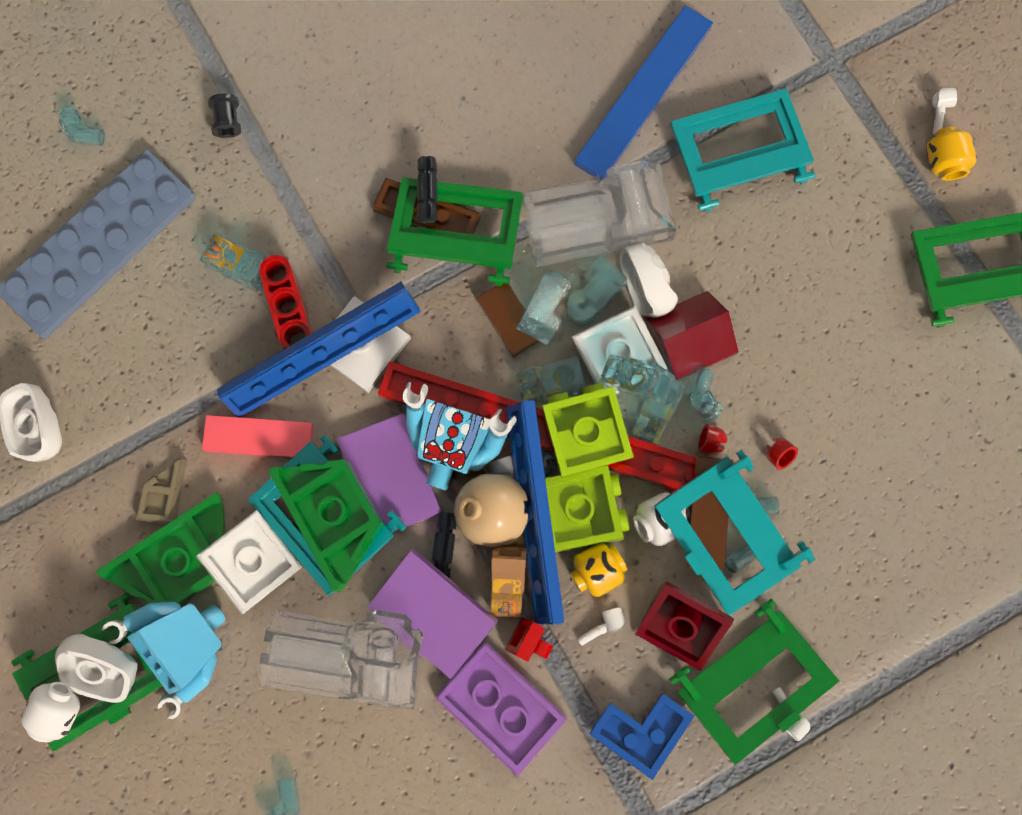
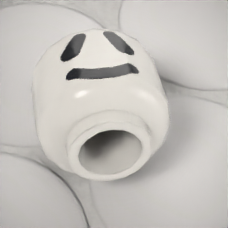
[633,492,690,546]
[21,682,81,743]

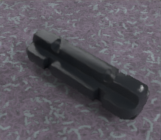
[417,156,437,223]
[432,512,457,579]

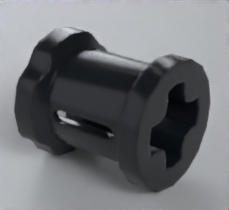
[208,93,241,138]

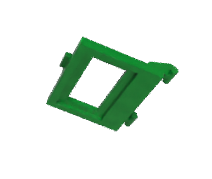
[386,177,524,287]
[910,213,1022,328]
[11,592,163,752]
[669,599,840,766]

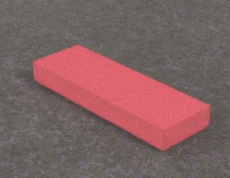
[202,415,314,459]

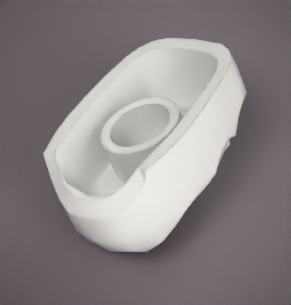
[619,243,678,318]
[0,383,62,462]
[55,634,137,703]

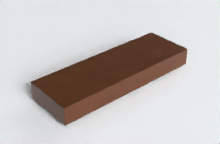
[372,178,481,235]
[686,456,734,570]

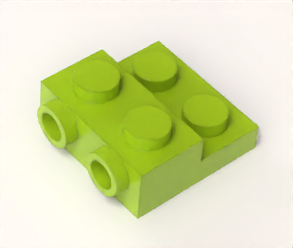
[541,383,634,477]
[545,465,629,553]

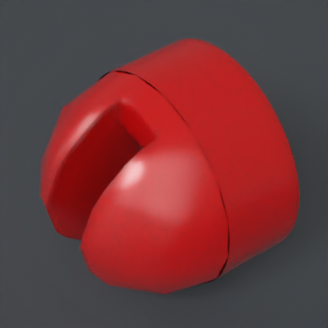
[698,424,728,454]
[766,438,798,470]

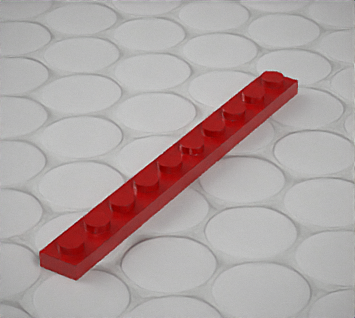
[378,361,696,491]

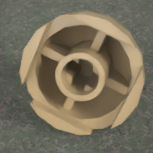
[454,474,528,547]

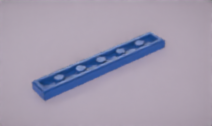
[574,5,713,183]
[217,281,421,418]
[506,400,565,625]

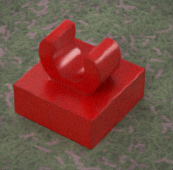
[505,617,553,662]

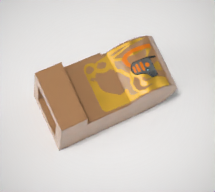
[491,546,527,618]

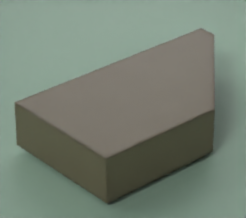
[135,459,187,525]

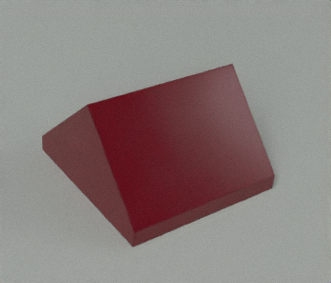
[644,291,739,382]
[635,581,734,671]

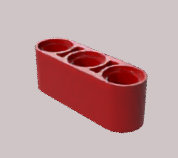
[259,255,313,349]

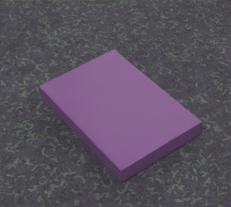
[337,413,441,533]
[367,549,499,679]
[435,642,568,776]

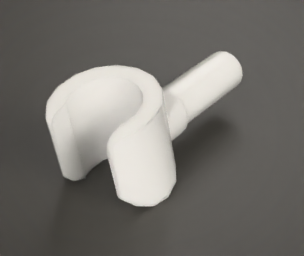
[932,87,957,136]
[577,608,625,646]
[772,687,810,741]

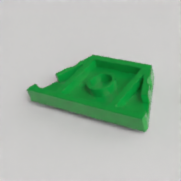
[268,459,384,593]
[96,492,226,605]

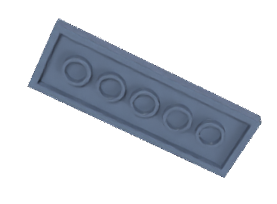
[0,149,196,340]

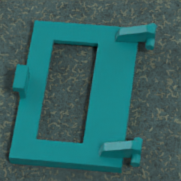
[670,88,815,212]
[248,435,407,596]
[654,449,815,616]

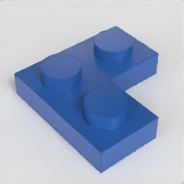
[589,693,694,780]

